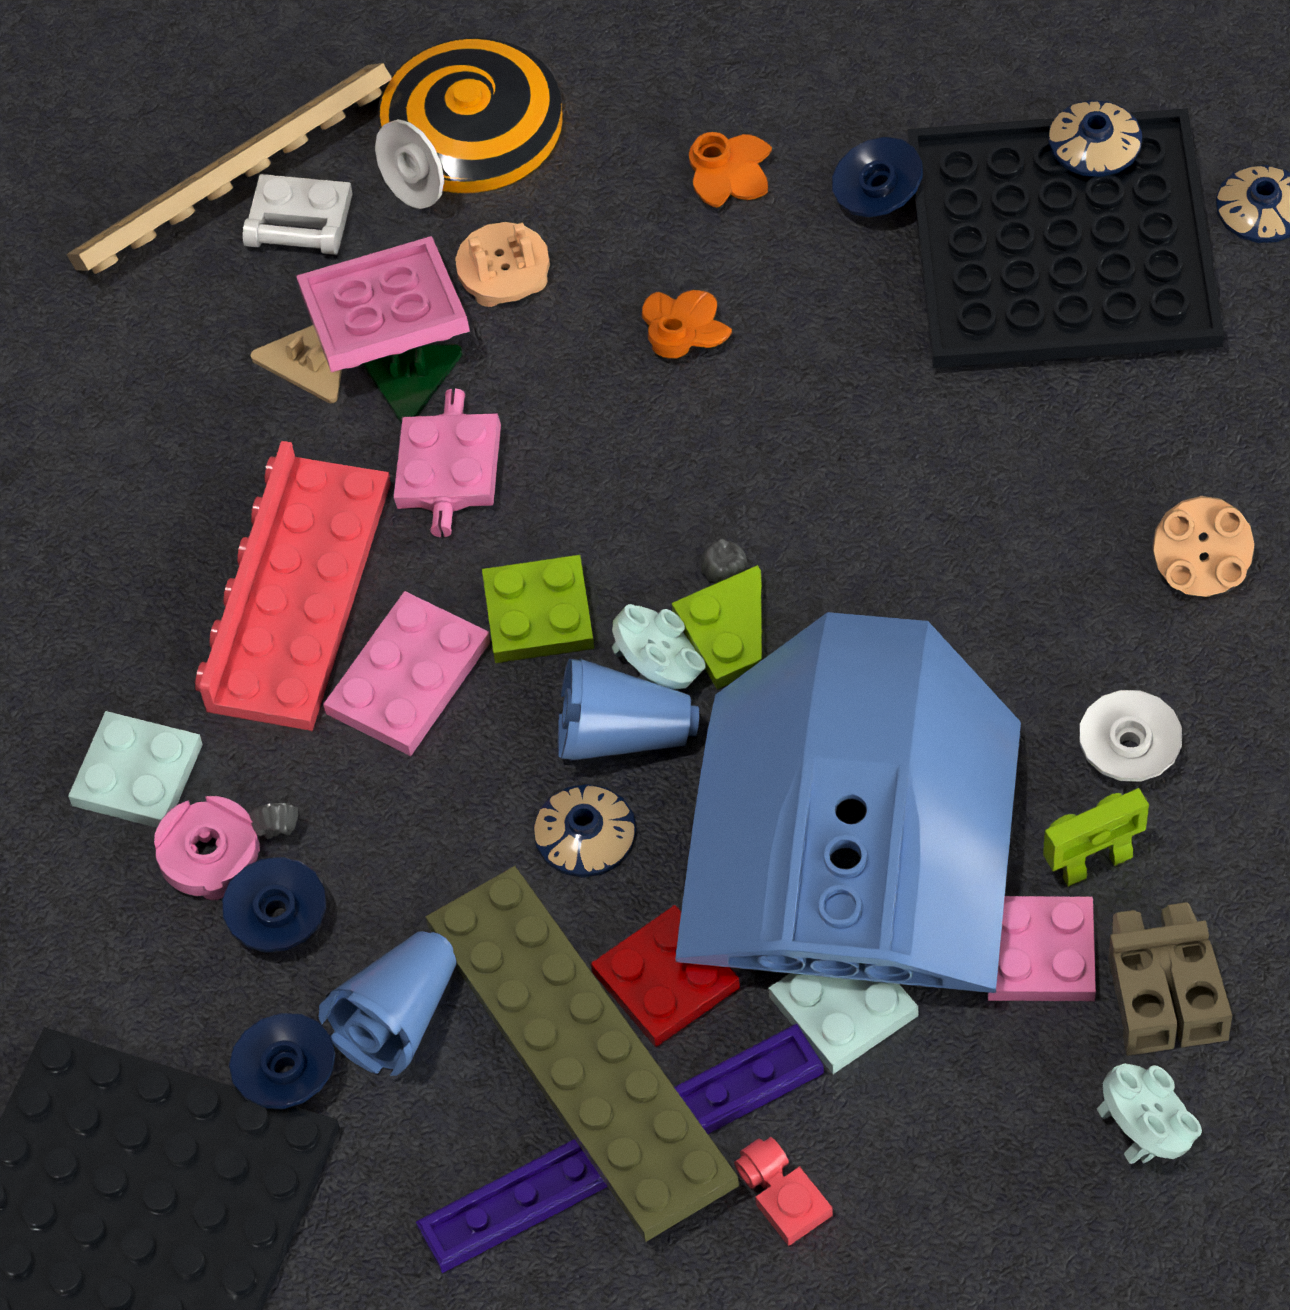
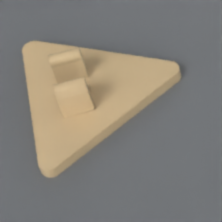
[251,325,342,403]

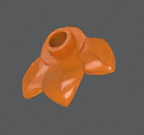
[689,132,772,208]
[642,290,732,358]

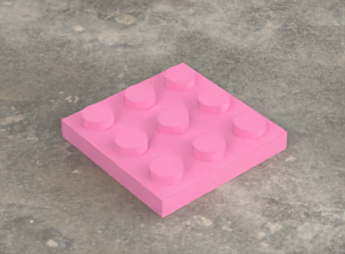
[296,236,470,372]

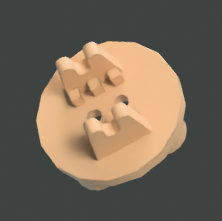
[455,222,550,307]
[1152,496,1254,597]

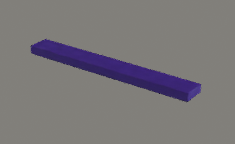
[416,1023,824,1273]

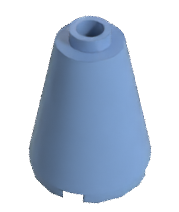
[558,659,699,761]
[318,931,456,1076]

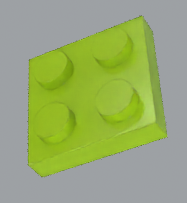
[482,555,594,663]

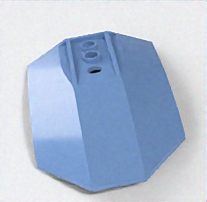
[675,612,1021,993]

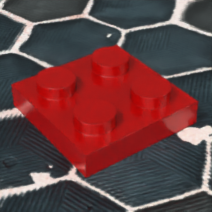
[591,905,740,1048]

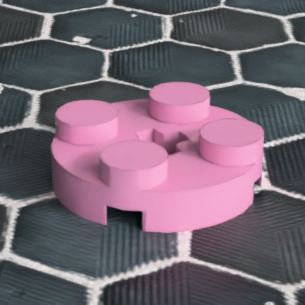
[154,796,260,900]

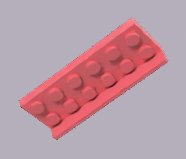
[195,441,391,731]

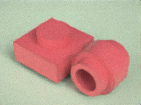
[734,1137,833,1246]

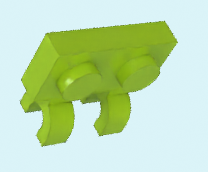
[1043,788,1149,887]

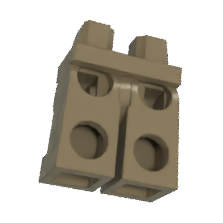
[1108,902,1232,1056]

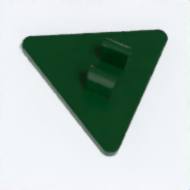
[362,344,462,424]

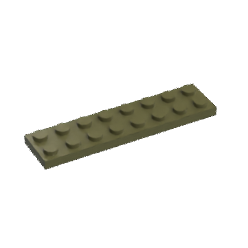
[425,866,739,1242]

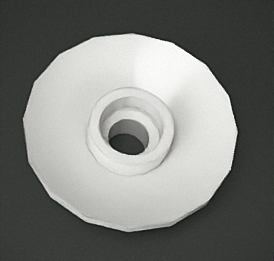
[375,119,444,209]
[1079,690,1182,782]

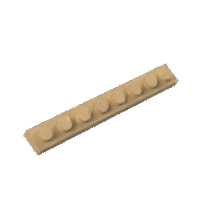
[66,63,392,274]

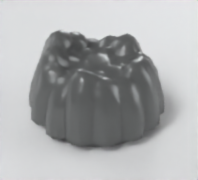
[700,539,748,584]
[249,803,298,839]

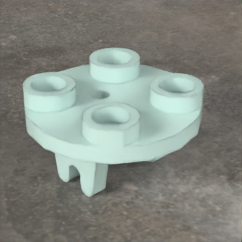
[612,604,705,689]
[1097,1063,1202,1164]

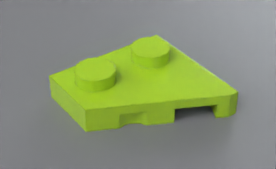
[672,565,762,690]

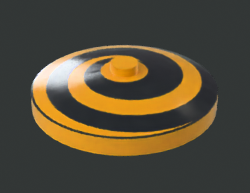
[378,38,563,193]

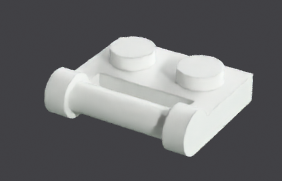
[243,174,353,255]

